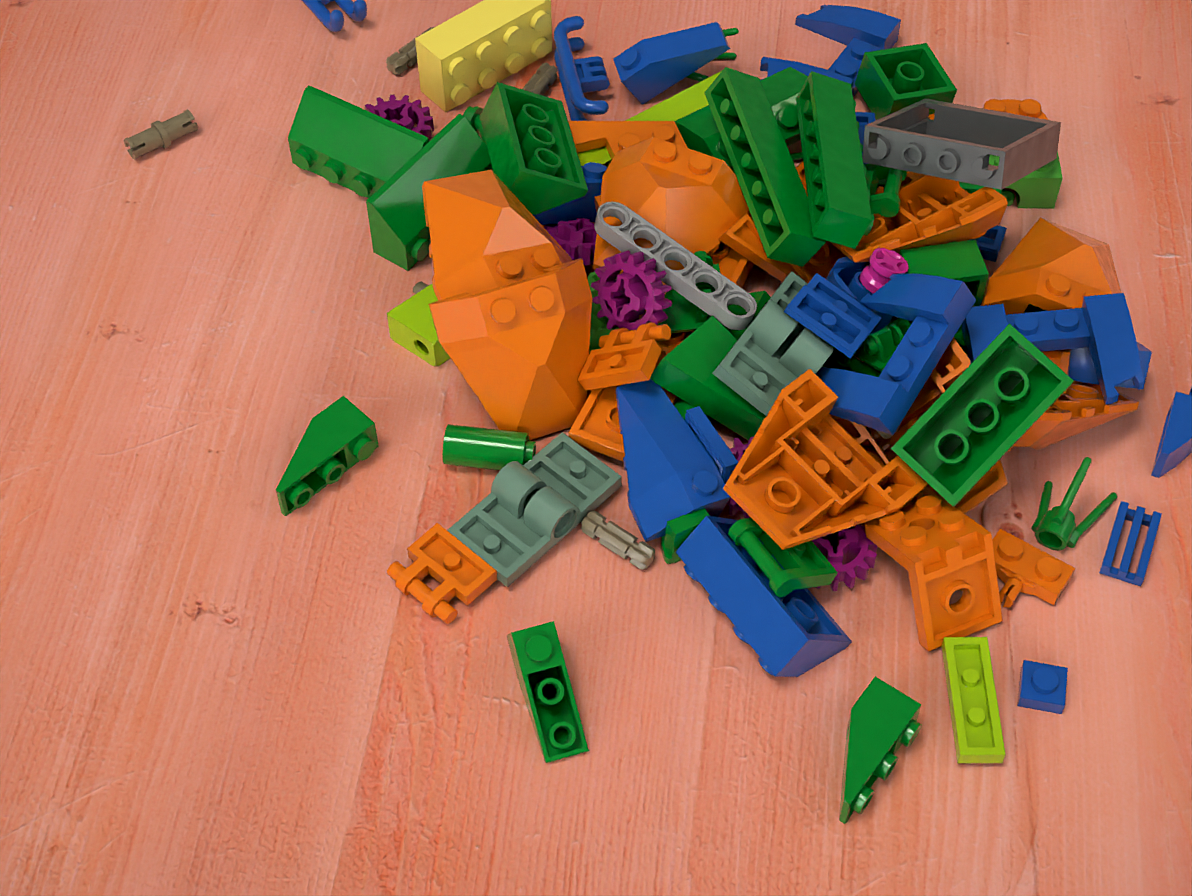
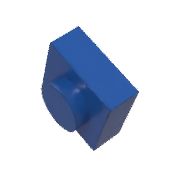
[1017,660,1068,714]

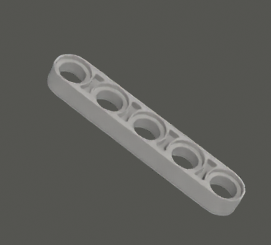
[594,201,757,330]

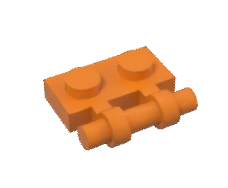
[577,322,671,391]
[387,523,497,624]

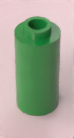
[442,424,536,470]

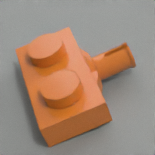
[992,529,1076,608]

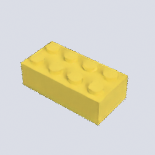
[415,0,552,113]

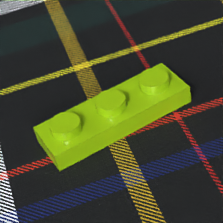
[941,637,1006,764]

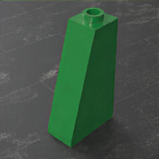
[650,315,766,440]

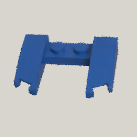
[760,5,901,97]
[816,273,976,435]
[961,293,1144,405]

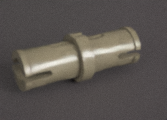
[124,109,198,160]

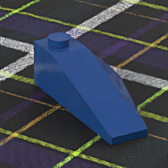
[615,378,731,542]

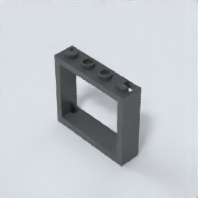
[862,99,1061,190]

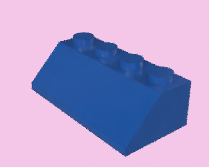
[676,516,852,677]

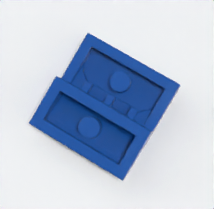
[784,273,881,359]

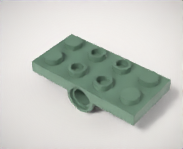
[712,271,834,416]
[447,432,622,587]

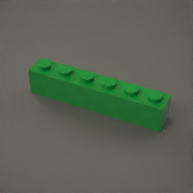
[704,67,826,267]
[796,71,874,249]

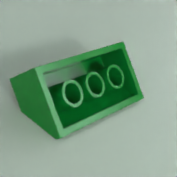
[675,67,808,170]
[480,82,588,215]
[288,85,429,198]
[366,114,493,271]
[891,323,1074,507]

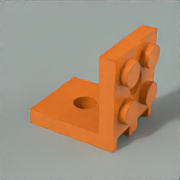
[864,494,1003,651]

